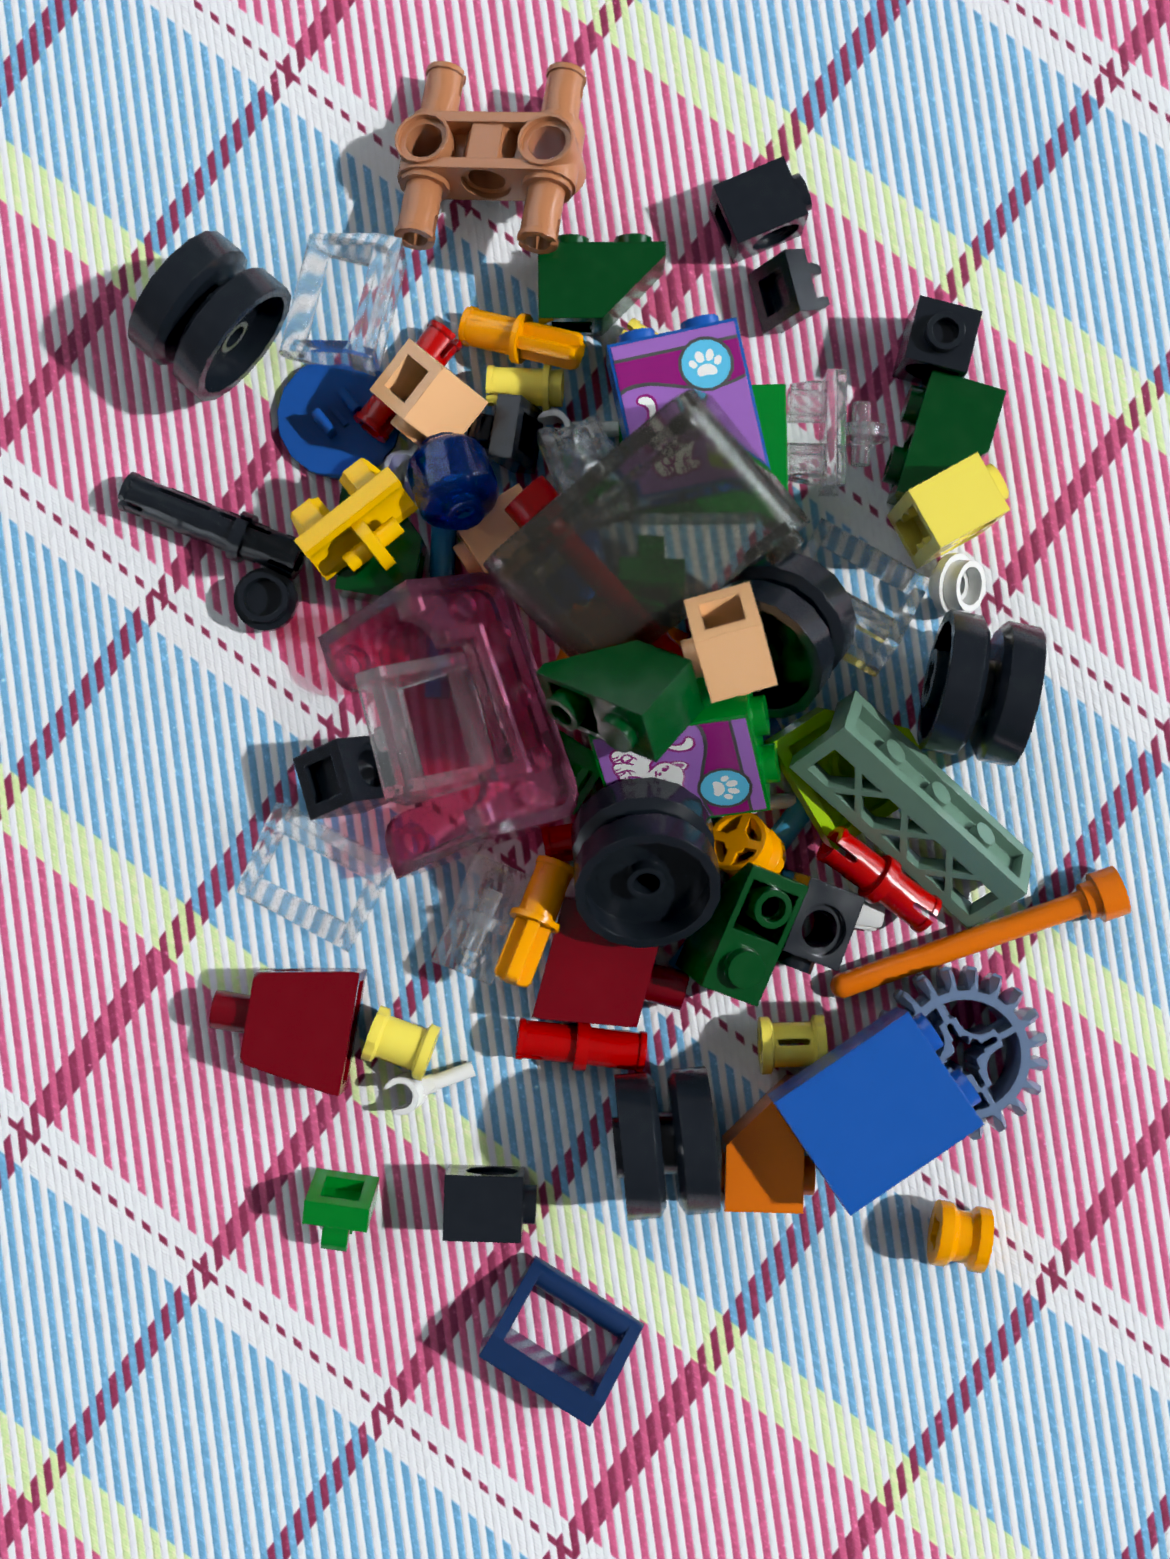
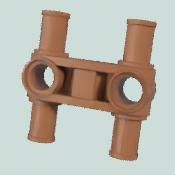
[394,61,587,254]

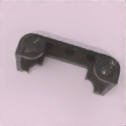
[483,389,811,657]

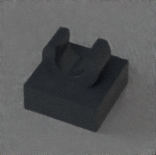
[748,249,830,334]
[467,394,543,474]

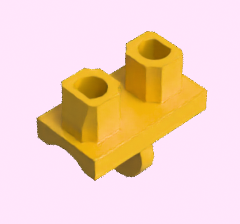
[290,458,418,581]

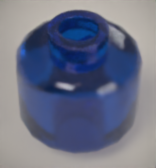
[406,432,499,531]

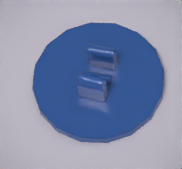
[277,355,400,480]

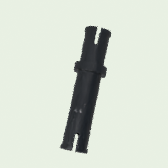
[117,472,306,579]

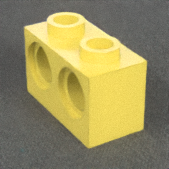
[887,452,1010,569]

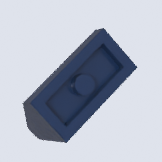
[479,1255,644,1427]

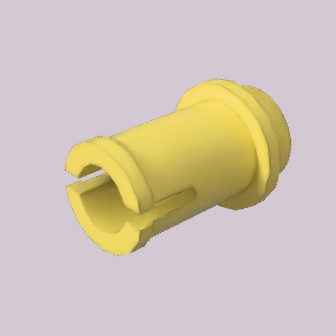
[485,364,564,411]

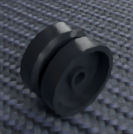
[128,231,292,402]
[690,549,857,718]
[917,609,1047,766]
[571,777,721,948]
[612,1066,721,1221]

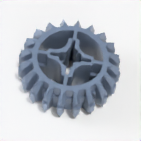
[878,965,1048,1140]

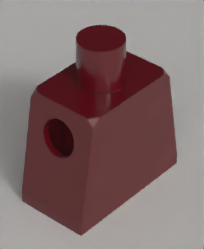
[532,896,689,1027]
[209,968,367,1096]

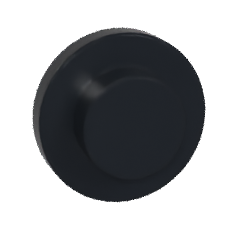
[234,568,298,632]

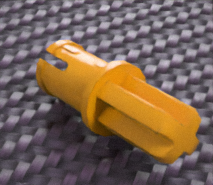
[458,306,585,370]
[494,855,574,987]

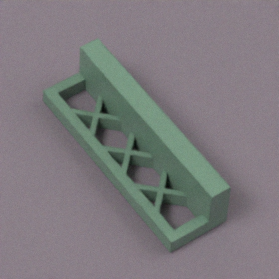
[789,690,1033,928]

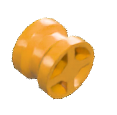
[713,813,786,878]
[927,1199,994,1273]

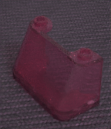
[318,572,579,879]

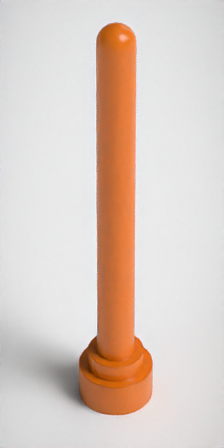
[830,866,1131,998]

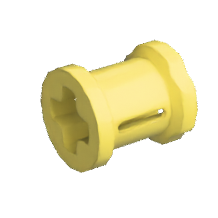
[361,1005,441,1081]
[757,1014,828,1075]

